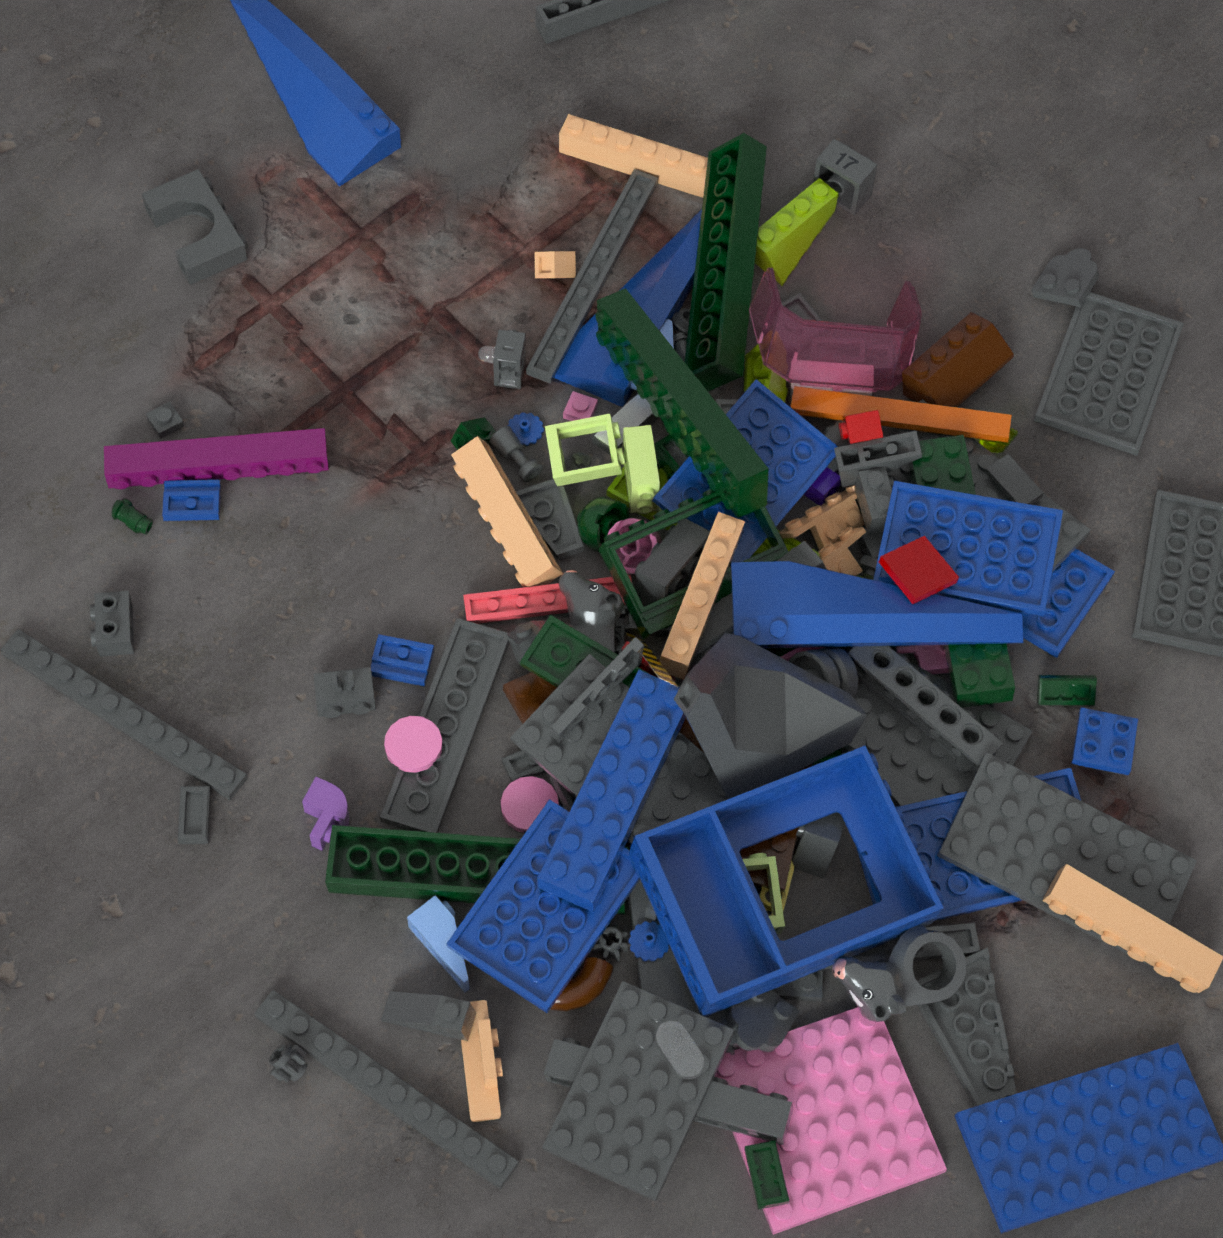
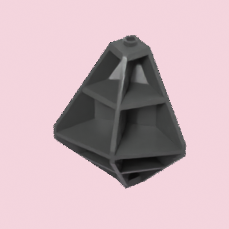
[674,633,867,799]

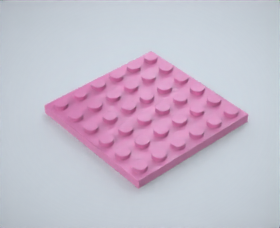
[715,1007,947,1235]

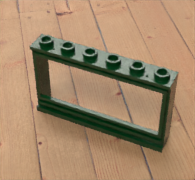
[598,489,788,640]

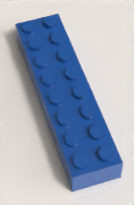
[538,670,686,912]

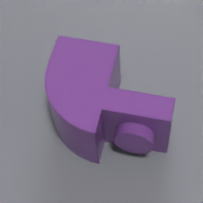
[302,777,349,851]

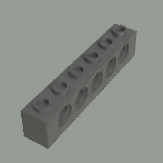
[848,646,1003,775]

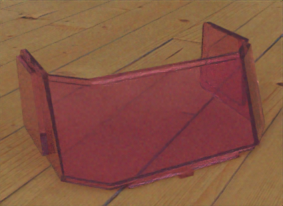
[749,268,922,392]

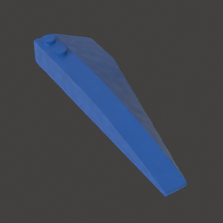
[230,0,401,187]
[554,209,702,407]
[731,561,1023,648]

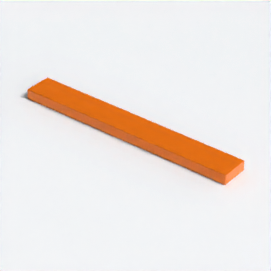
[790,386,1012,443]

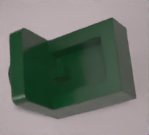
[451,417,496,450]

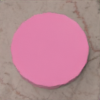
[384,716,443,773]
[501,776,559,833]

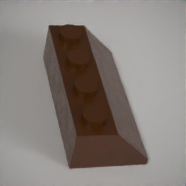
[902,312,1014,407]

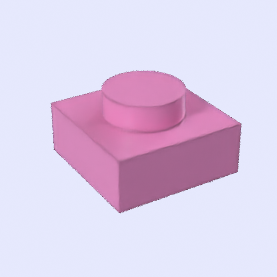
[563,391,598,421]

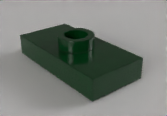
[1037,675,1097,706]
[744,1140,789,1210]

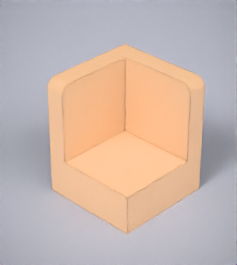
[535,251,576,278]

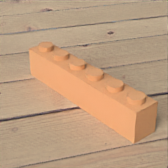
[559,114,708,198]
[451,436,563,587]
[659,512,745,680]
[1042,864,1223,993]

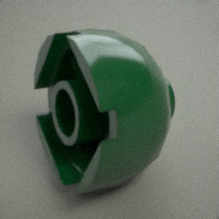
[577,497,630,552]

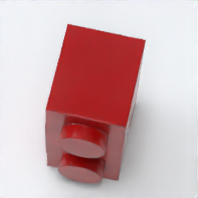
[838,410,883,444]

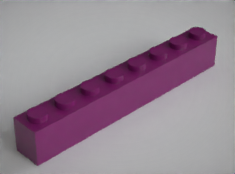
[104,428,329,489]

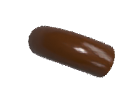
[550,957,614,1012]

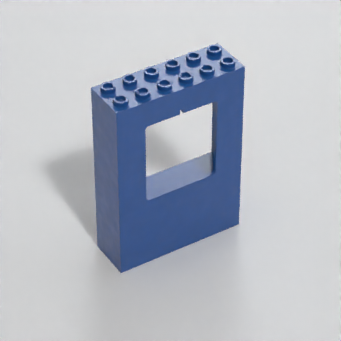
[629,746,944,1017]

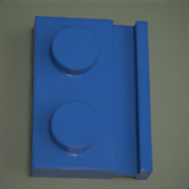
[162,480,221,521]
[371,634,434,687]

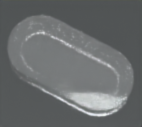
[656,1021,705,1079]

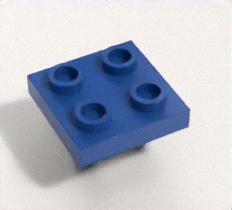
[1071,707,1138,775]

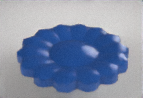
[507,412,544,446]
[628,921,669,962]

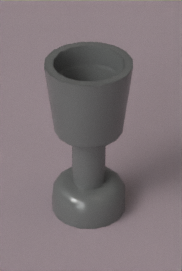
[489,426,543,482]

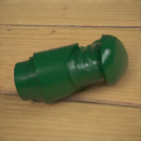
[111,498,153,535]

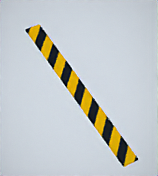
[625,631,678,687]

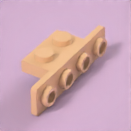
[779,485,865,550]
[818,527,866,576]
[461,1000,503,1122]

